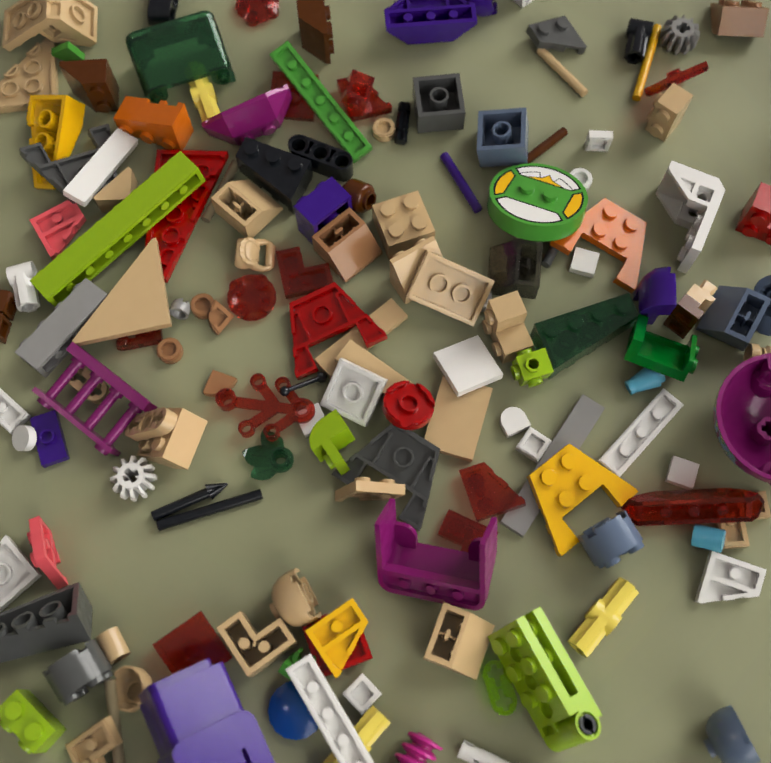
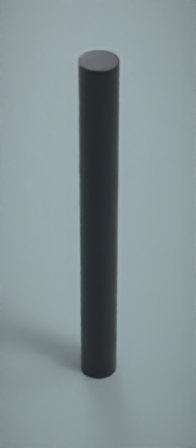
[156,489,263,531]

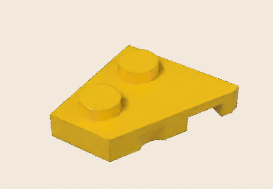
[305,598,368,678]

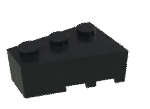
[236,137,313,214]

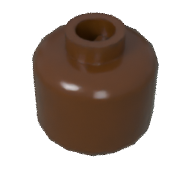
[342,178,376,214]

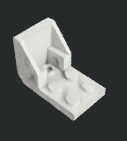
[655,161,725,274]

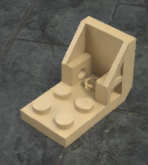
[2,0,98,52]

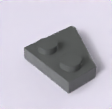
[526,15,587,54]

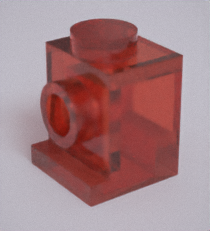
[341,69,375,111]

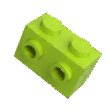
[0,689,67,754]

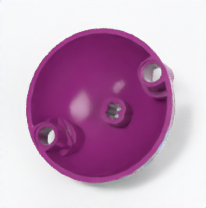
[713,353,771,485]

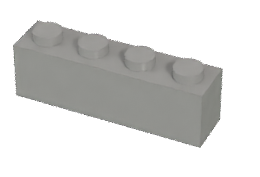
[15,278,108,378]

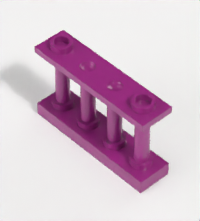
[32,342,158,456]

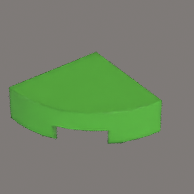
[51,41,85,61]

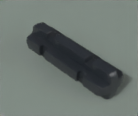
[394,101,411,145]

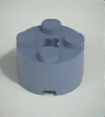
[577,510,644,569]

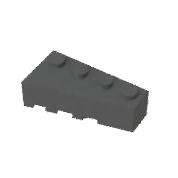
[0,582,93,663]

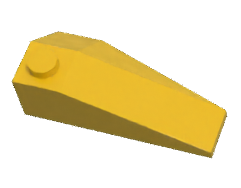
[27,95,86,190]

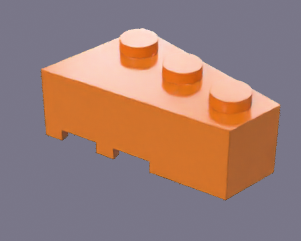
[113,96,194,150]

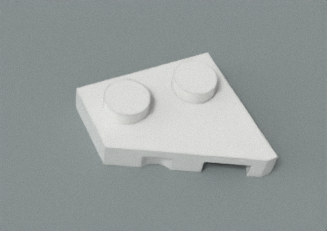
[694,551,767,604]

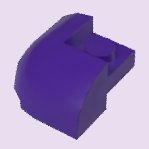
[632,267,677,325]

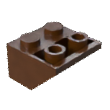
[296,0,334,64]

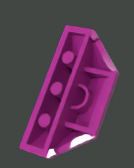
[201,84,293,146]

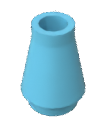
[624,367,666,395]

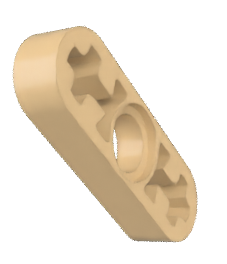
[124,407,177,442]

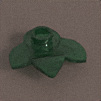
[242,430,294,481]

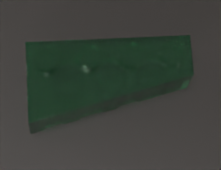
[530,293,639,379]

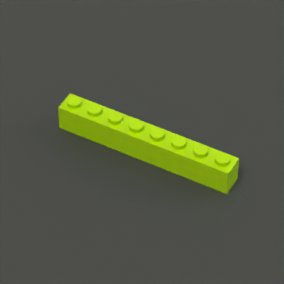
[29,151,206,307]

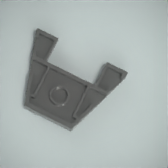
[19,124,117,204]
[332,423,441,531]

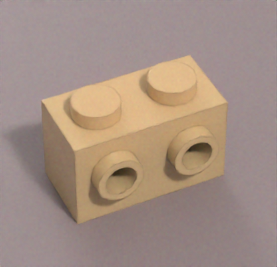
[645,83,693,142]

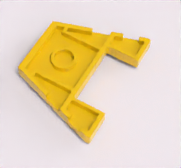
[527,444,639,557]

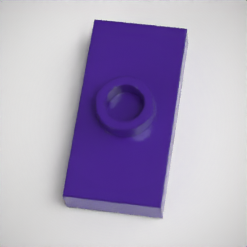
[30,410,70,468]

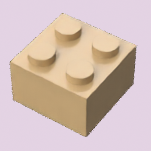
[372,190,435,260]

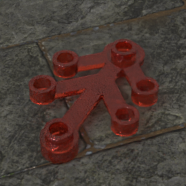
[215,373,315,441]

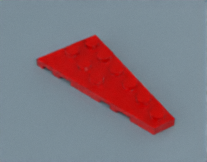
[145,149,229,283]

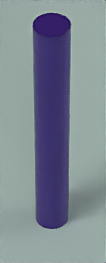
[440,152,482,213]

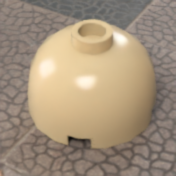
[269,568,322,627]

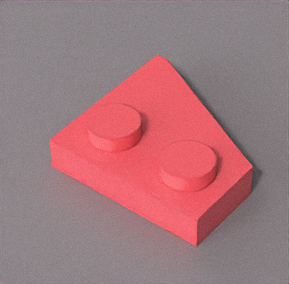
[30,200,86,260]
[27,516,68,589]

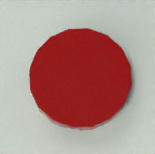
[382,381,435,430]

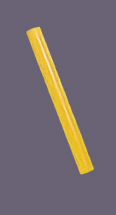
[632,24,662,101]

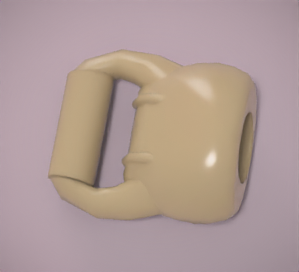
[234,237,276,272]

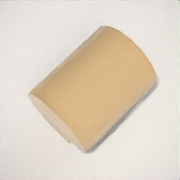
[96,626,131,665]

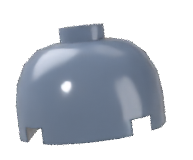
[703,705,761,763]

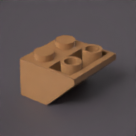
[710,0,769,37]
[312,207,382,283]

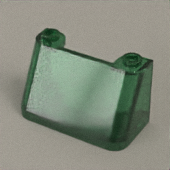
[125,11,236,104]

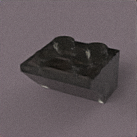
[487,239,543,299]

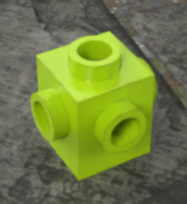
[510,348,554,388]

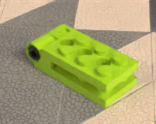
[487,606,602,752]

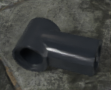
[624,18,653,65]

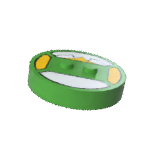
[487,163,588,242]

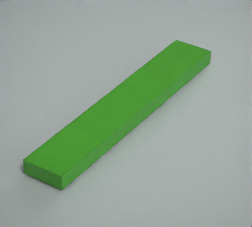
[269,41,373,163]

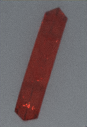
[621,488,765,526]

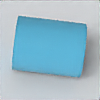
[691,524,726,553]

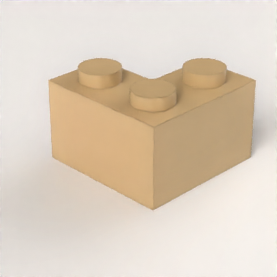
[482,290,534,364]
[216,611,299,678]

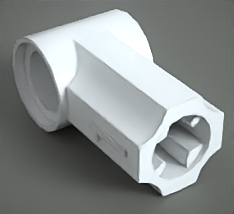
[6,261,40,313]

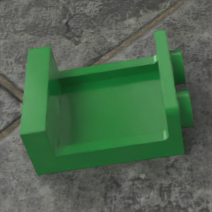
[623,314,700,382]

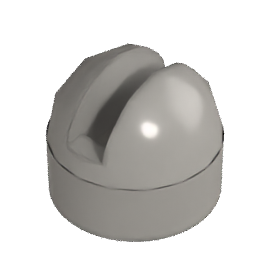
[169,298,191,320]

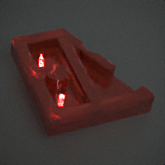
[337,75,392,122]
[459,462,526,522]

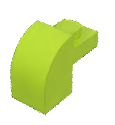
[309,409,356,476]

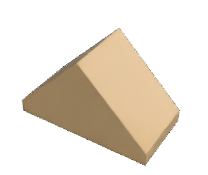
[92,166,138,212]

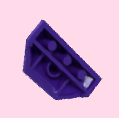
[384,0,477,45]

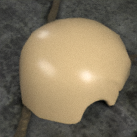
[113,666,153,713]

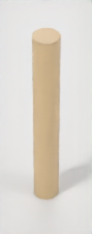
[536,48,588,97]

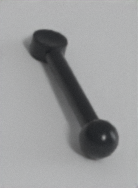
[279,372,327,396]

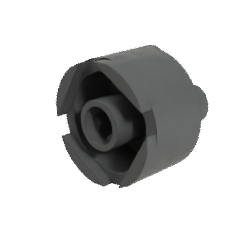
[42,639,113,706]

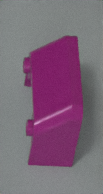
[374,498,497,610]

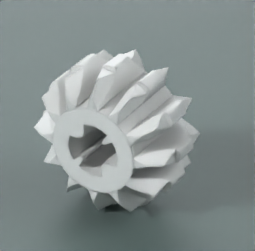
[110,455,157,502]

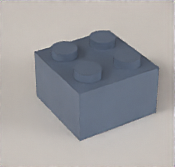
[476,107,529,168]

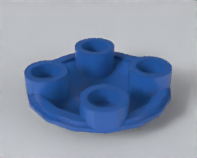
[268,681,318,740]

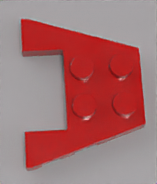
[289,282,388,380]

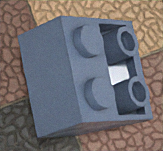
[696,285,771,351]

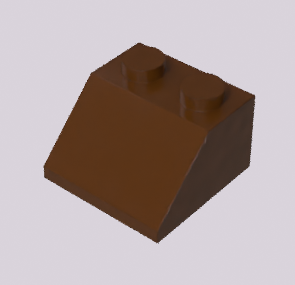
[59,59,119,113]

